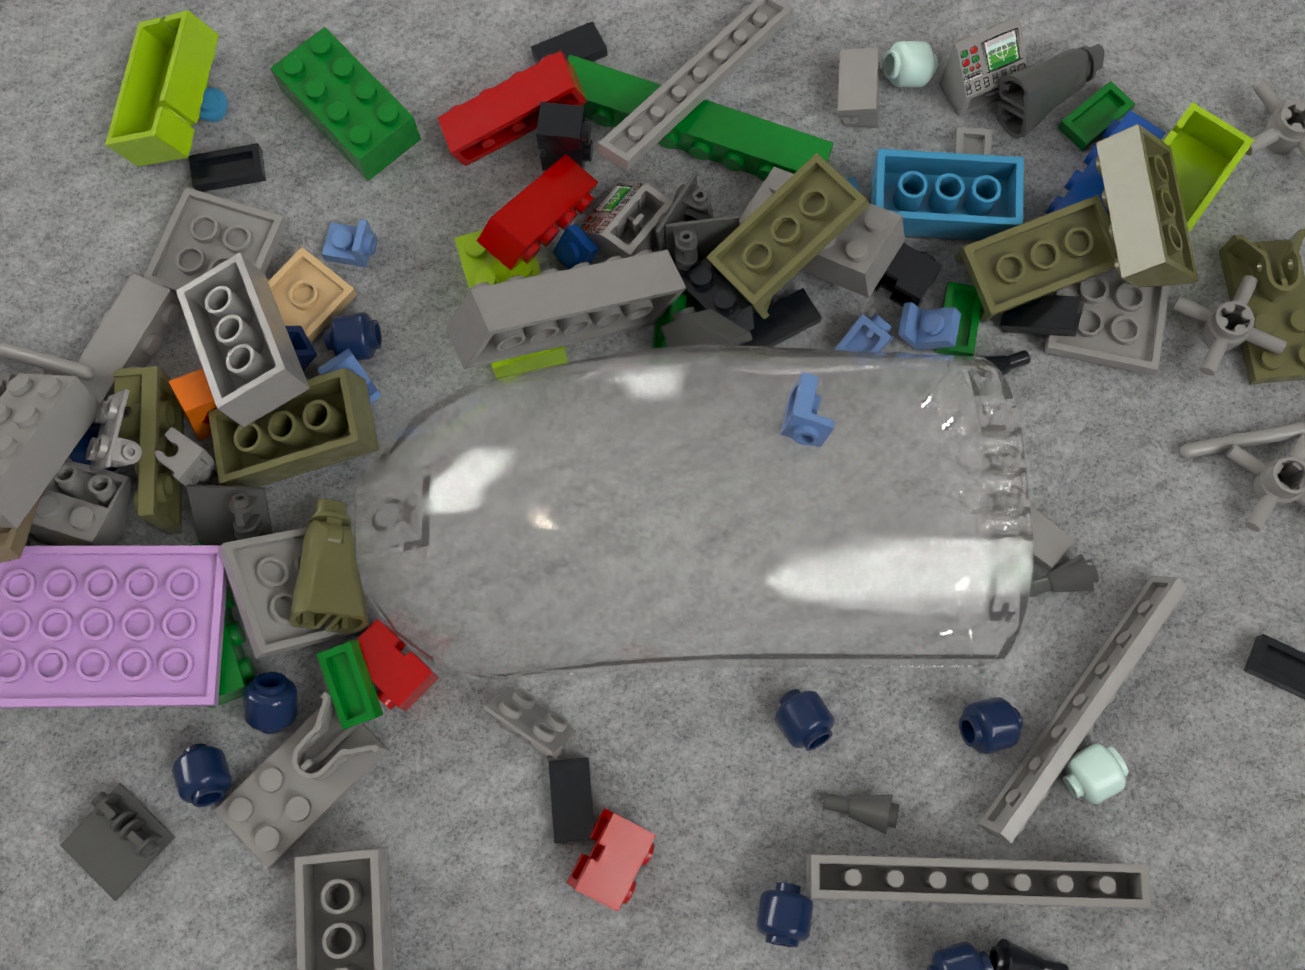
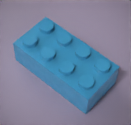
[870,149,1024,240]

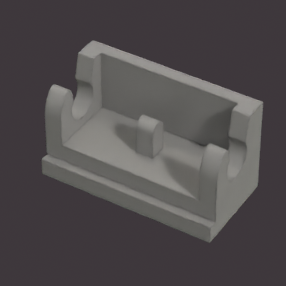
[837,47,880,128]
[155,426,221,489]

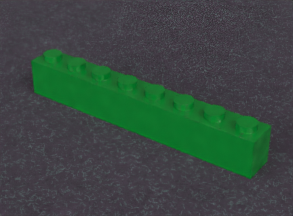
[568,55,834,181]

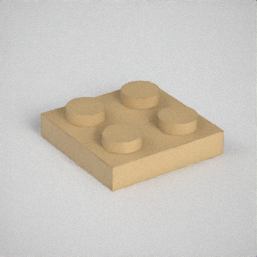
[268,247,358,343]

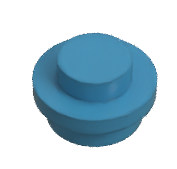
[199,88,228,122]

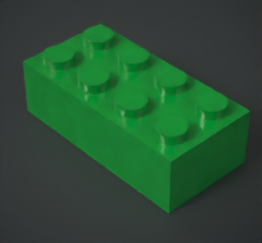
[270,27,421,181]

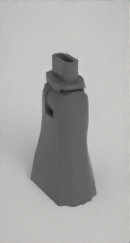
[997,44,1104,139]

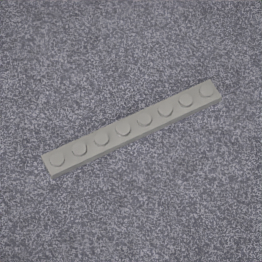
[598,0,793,172]
[979,576,1188,843]

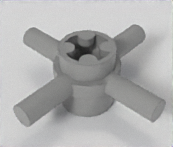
[1245,80,1305,157]
[1173,275,1287,376]
[1226,434,1305,532]

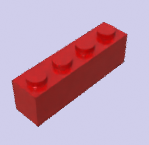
[438,51,588,166]
[477,154,599,271]

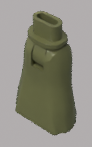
[289,498,368,634]

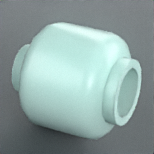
[883,41,938,87]
[1063,743,1129,804]

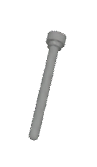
[0,341,95,381]
[1179,421,1305,458]

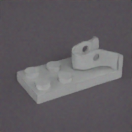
[214,691,390,869]

